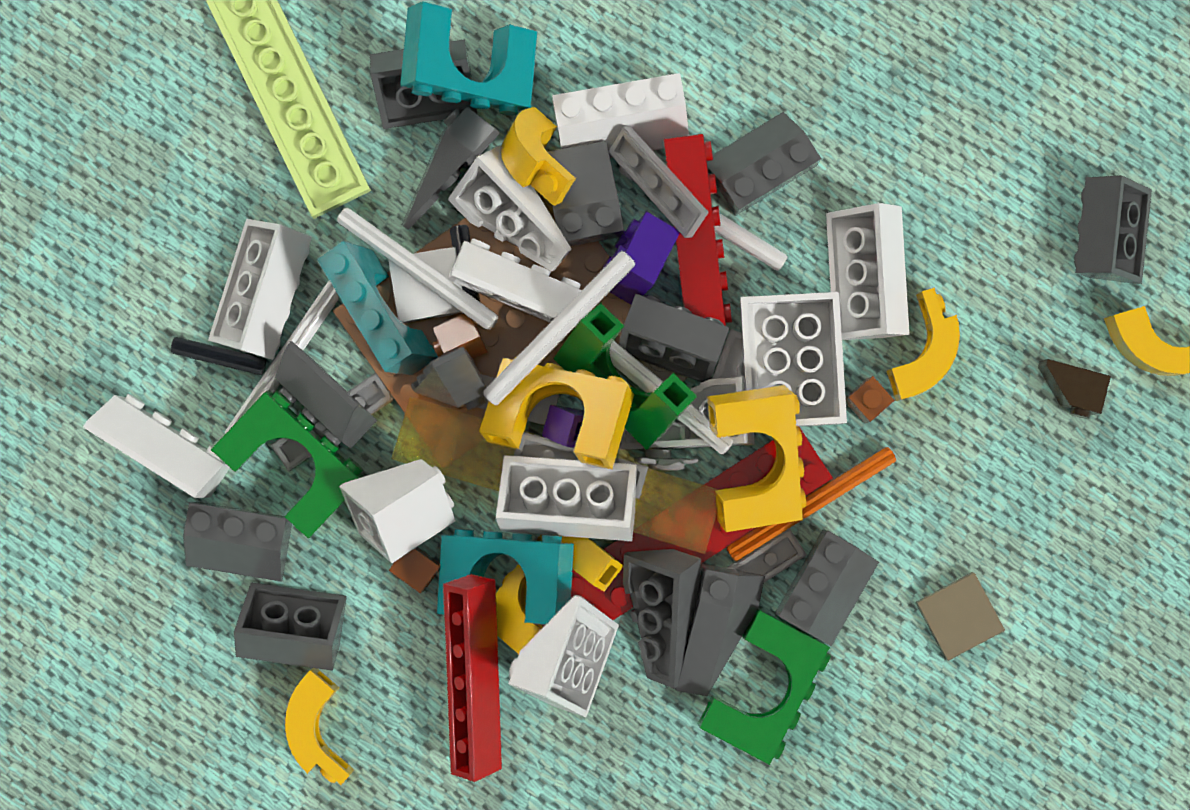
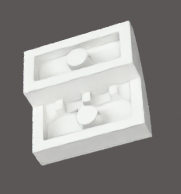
[388,247,463,323]

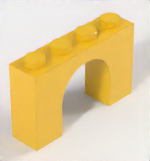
[479,357,634,469]
[707,385,806,532]
[496,535,623,654]

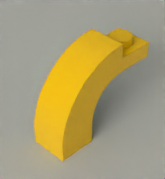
[501,106,576,206]
[886,288,960,401]
[1104,306,1190,376]
[285,668,354,785]

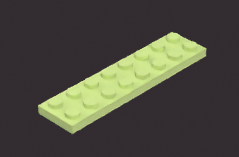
[206,0,371,219]

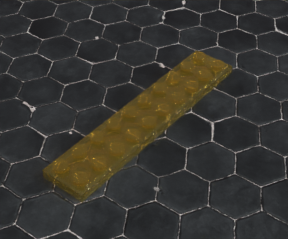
[391,397,719,554]

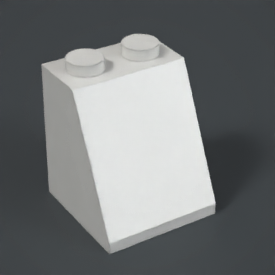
[339,459,456,564]

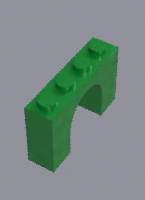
[553,303,697,450]
[211,390,364,539]
[697,609,831,765]

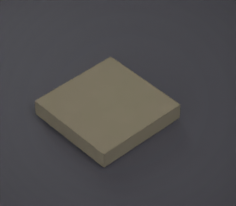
[915,572,1005,661]

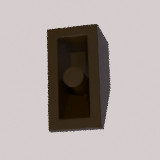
[1038,359,1111,419]

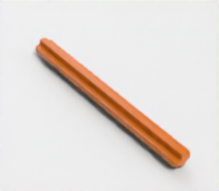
[727,447,896,561]

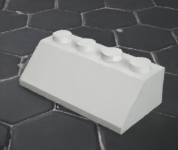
[552,73,689,158]
[826,203,909,340]
[208,219,312,360]
[448,239,582,328]
[83,394,230,498]
[496,455,637,541]

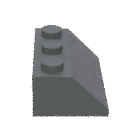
[370,39,478,129]
[707,112,822,216]
[1074,175,1152,284]
[619,294,730,382]
[275,341,377,449]
[183,502,292,582]
[775,530,879,646]
[234,582,347,671]

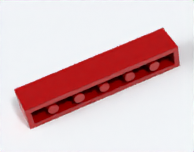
[664,134,732,326]
[443,574,502,782]

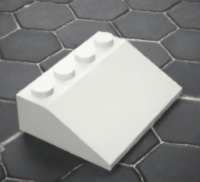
[740,292,847,426]
[508,595,619,717]

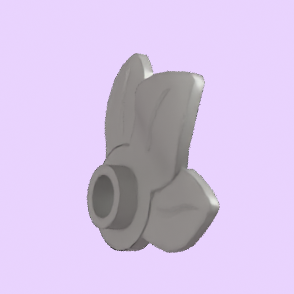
[634,449,698,470]

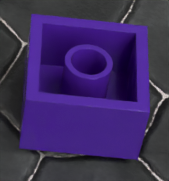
[601,212,680,305]

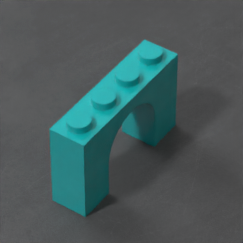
[400,1,537,116]
[317,241,439,375]
[437,529,574,625]

